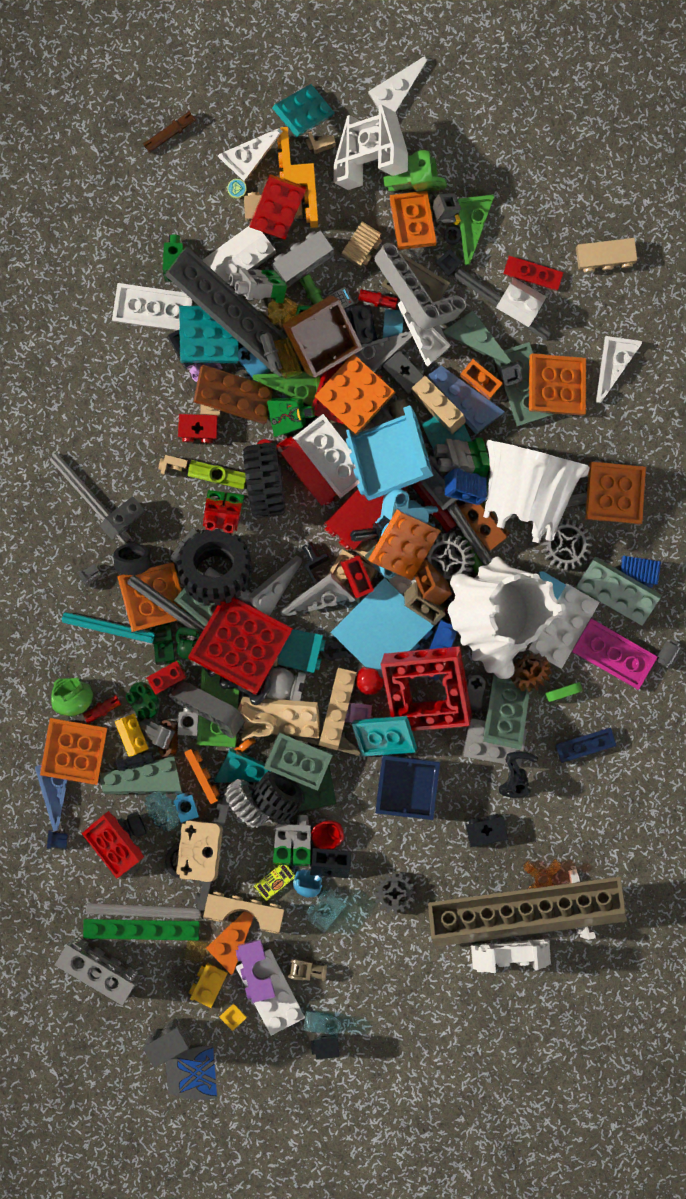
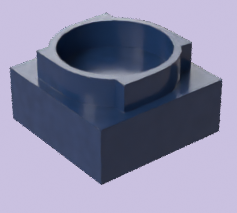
[375,755,440,820]

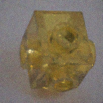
[267,294,297,328]

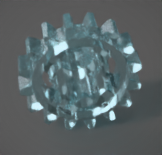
[144,791,180,831]

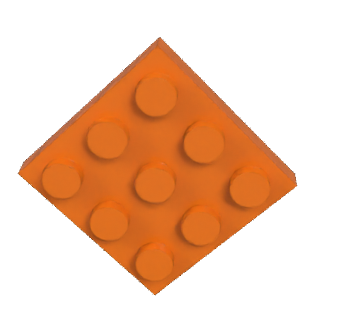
[529,353,586,416]
[315,354,396,435]
[585,462,646,524]
[368,509,441,580]
[117,562,187,632]
[40,718,107,785]

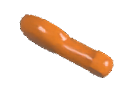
[223,738,256,760]

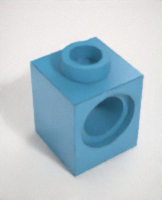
[174,792,200,823]

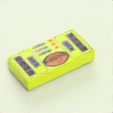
[254,865,295,901]

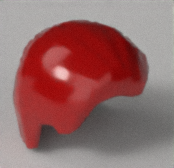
[355,667,384,695]
[311,820,344,849]

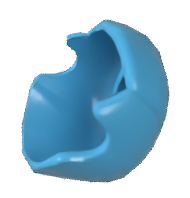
[293,869,322,898]

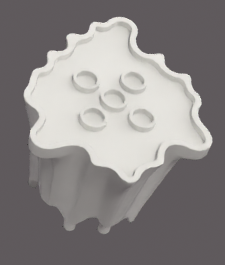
[483,440,590,543]
[448,557,566,679]

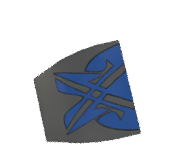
[166,1045,217,1100]

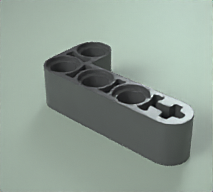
[169,680,245,738]

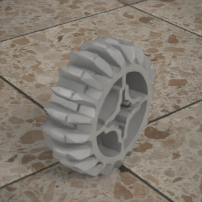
[540,518,592,570]
[426,533,475,583]
[224,779,269,828]

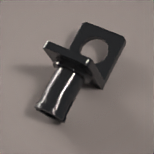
[302,542,330,584]

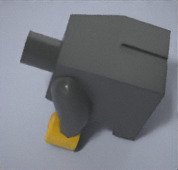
[432,193,461,225]

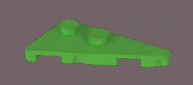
[457,195,494,266]
[253,372,320,406]

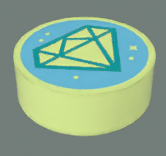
[227,179,247,199]

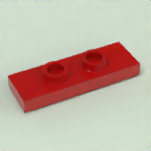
[503,256,563,291]

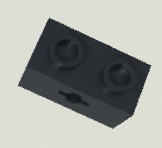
[465,814,508,848]
[310,848,351,878]
[311,1033,339,1059]

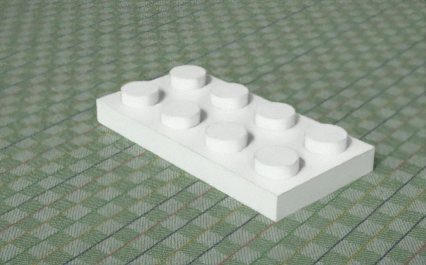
[112,283,193,331]
[293,414,360,498]
[528,583,600,669]
[236,949,305,1036]

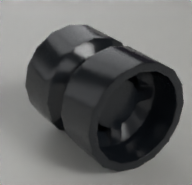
[117,811,147,840]

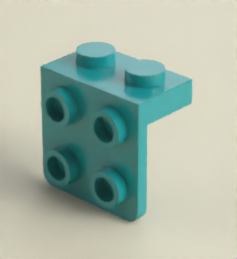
[278,629,326,673]

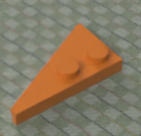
[206,911,254,975]

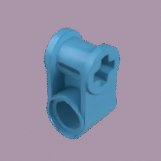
[238,347,271,382]

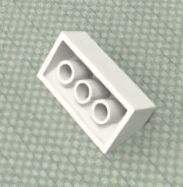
[202,226,276,284]

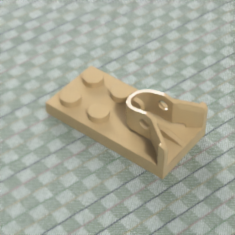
[238,697,321,741]

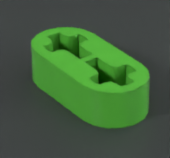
[546,682,583,702]

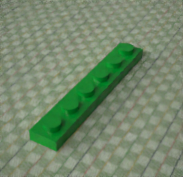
[83,919,200,941]

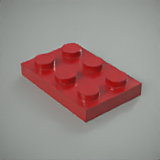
[249,174,306,240]

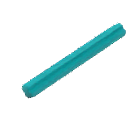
[62,612,155,643]

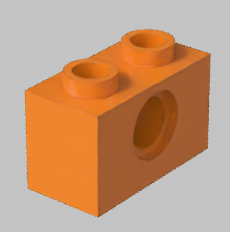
[460,359,502,400]

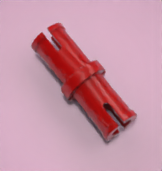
[358,288,398,310]
[82,694,122,724]

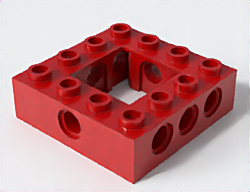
[381,646,472,731]

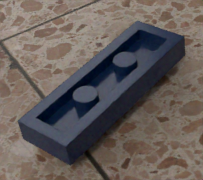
[556,727,617,763]

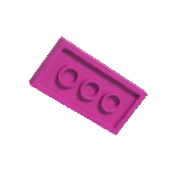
[572,619,657,690]

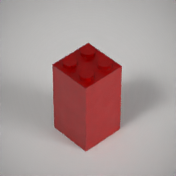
[324,488,384,550]

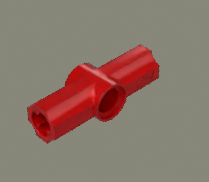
[412,481,457,532]

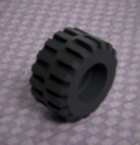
[252,771,305,822]

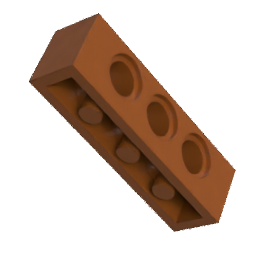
[455,500,510,551]

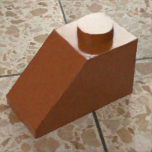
[415,560,452,606]

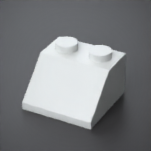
[496,278,546,327]

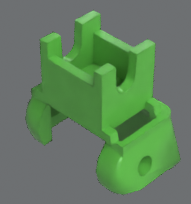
[383,150,447,192]

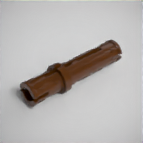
[143,111,196,154]

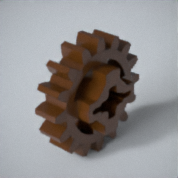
[510,652,552,692]

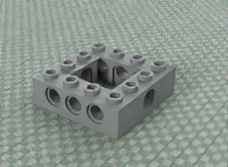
[55,937,140,1006]

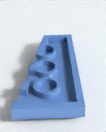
[427,366,505,435]

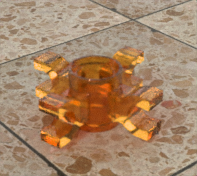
[523,859,562,889]

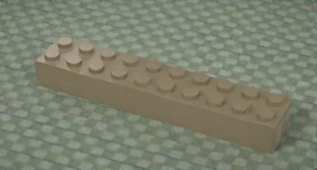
[428,877,627,947]

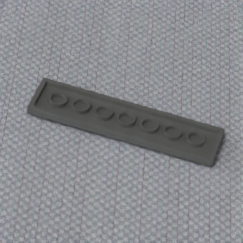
[165,247,297,377]

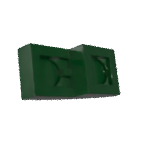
[151,623,175,665]

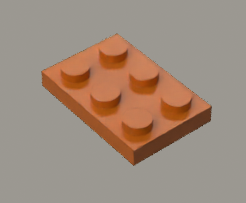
[389,191,436,250]
[184,748,221,804]

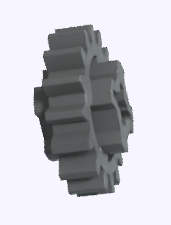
[374,872,416,914]

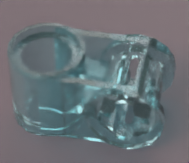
[303,1010,341,1035]

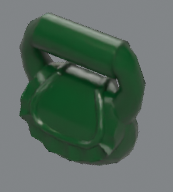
[176,627,201,659]

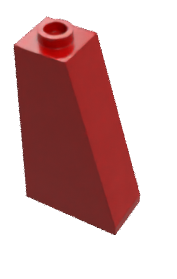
[276,435,337,506]

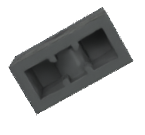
[382,350,425,395]
[100,496,145,540]

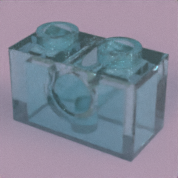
[305,888,348,933]

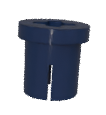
[47,830,68,849]

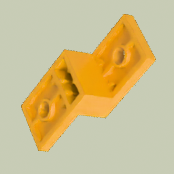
[277,127,318,228]

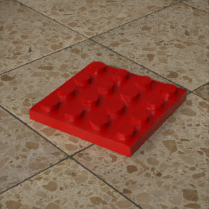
[188,597,293,695]

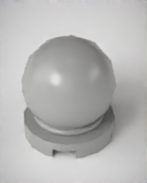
[260,668,306,701]

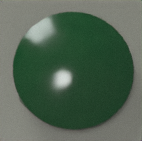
[126,682,159,720]

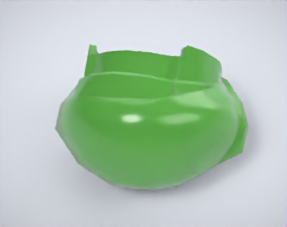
[51,678,93,717]

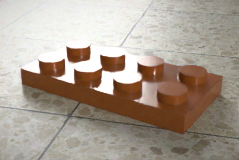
[193,365,273,424]

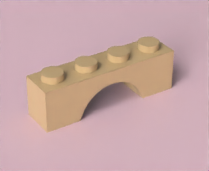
[319,668,357,750]
[203,892,284,934]

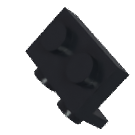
[344,304,377,345]

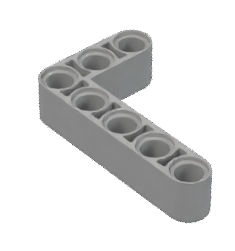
[375,243,466,329]

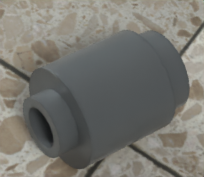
[657,639,683,669]

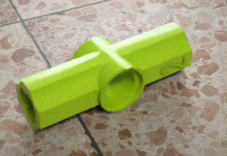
[188,460,246,490]

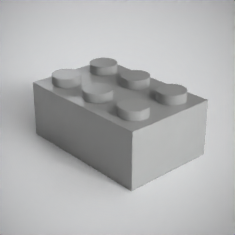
[273,231,334,288]
[463,719,527,767]

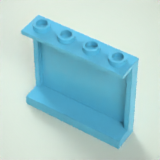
[345,405,433,501]
[330,578,434,680]

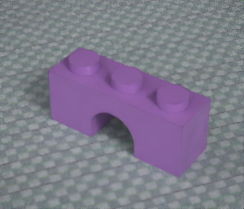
[235,939,275,1003]

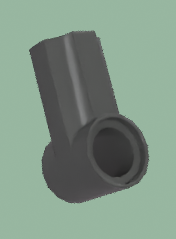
[139,718,175,749]

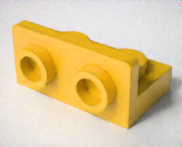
[115,713,149,756]
[189,963,228,1008]

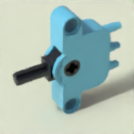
[350,489,438,579]

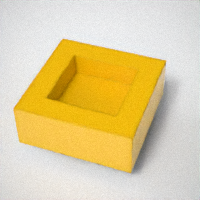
[219,1003,247,1031]

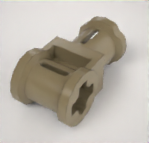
[288,958,327,982]

